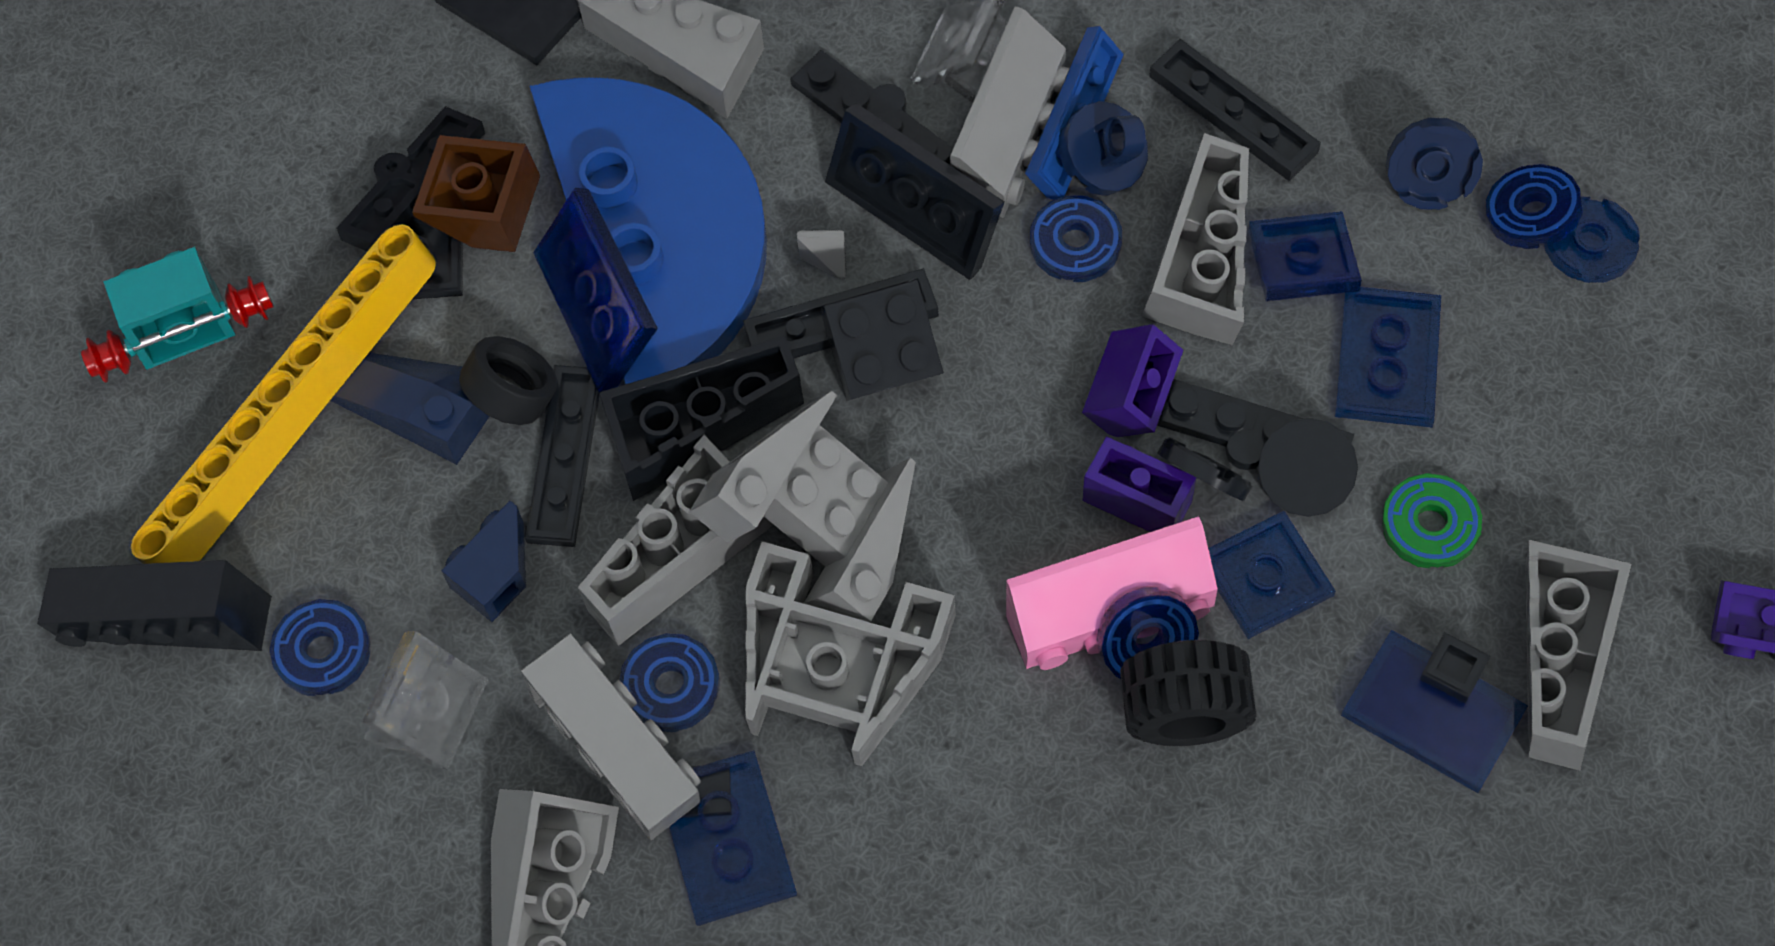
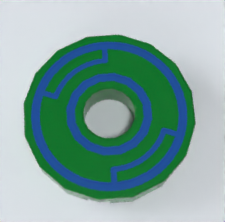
[1382,473,1483,568]

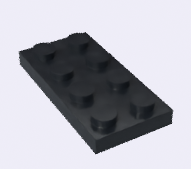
[825,103,1005,280]

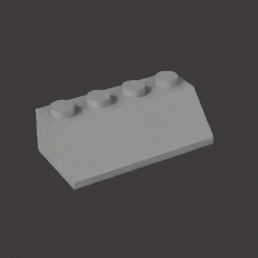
[950,6,1070,218]

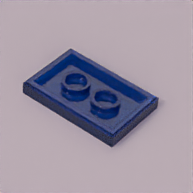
[1335,285,1441,428]
[1341,630,1528,793]
[669,750,797,926]

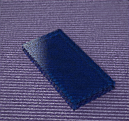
[533,188,658,392]

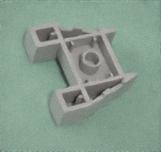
[689,391,916,622]
[745,541,956,766]

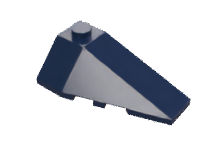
[330,352,490,465]

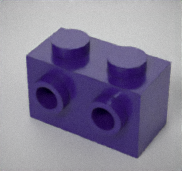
[1082,324,1183,437]
[1082,436,1196,532]

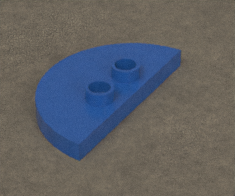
[530,78,767,385]

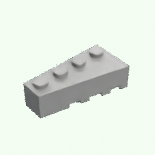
[578,0,764,119]
[1141,133,1249,345]
[578,435,772,646]
[1526,540,1631,771]
[521,633,701,841]

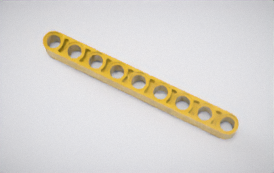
[131,225,436,564]

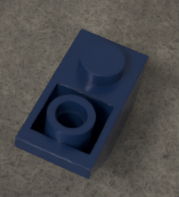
[441,501,526,622]

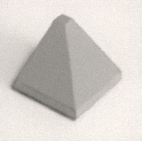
[797,230,846,278]

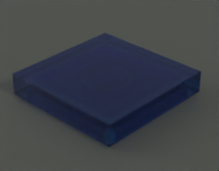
[1249,211,1362,301]
[1208,511,1336,639]

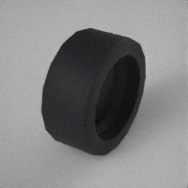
[459,336,557,425]

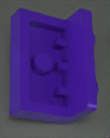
[1711,580,1775,659]

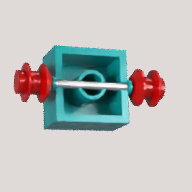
[81,247,274,383]

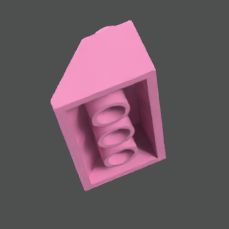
[1006,516,1218,670]

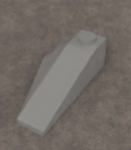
[491,789,619,946]

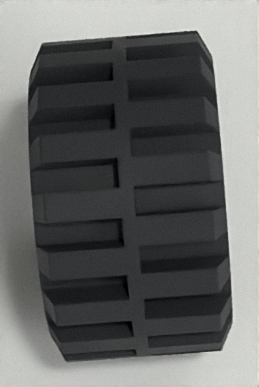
[1120,640,1257,746]

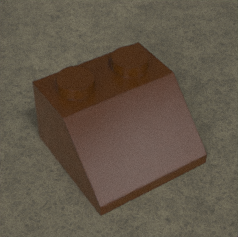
[412,135,540,252]

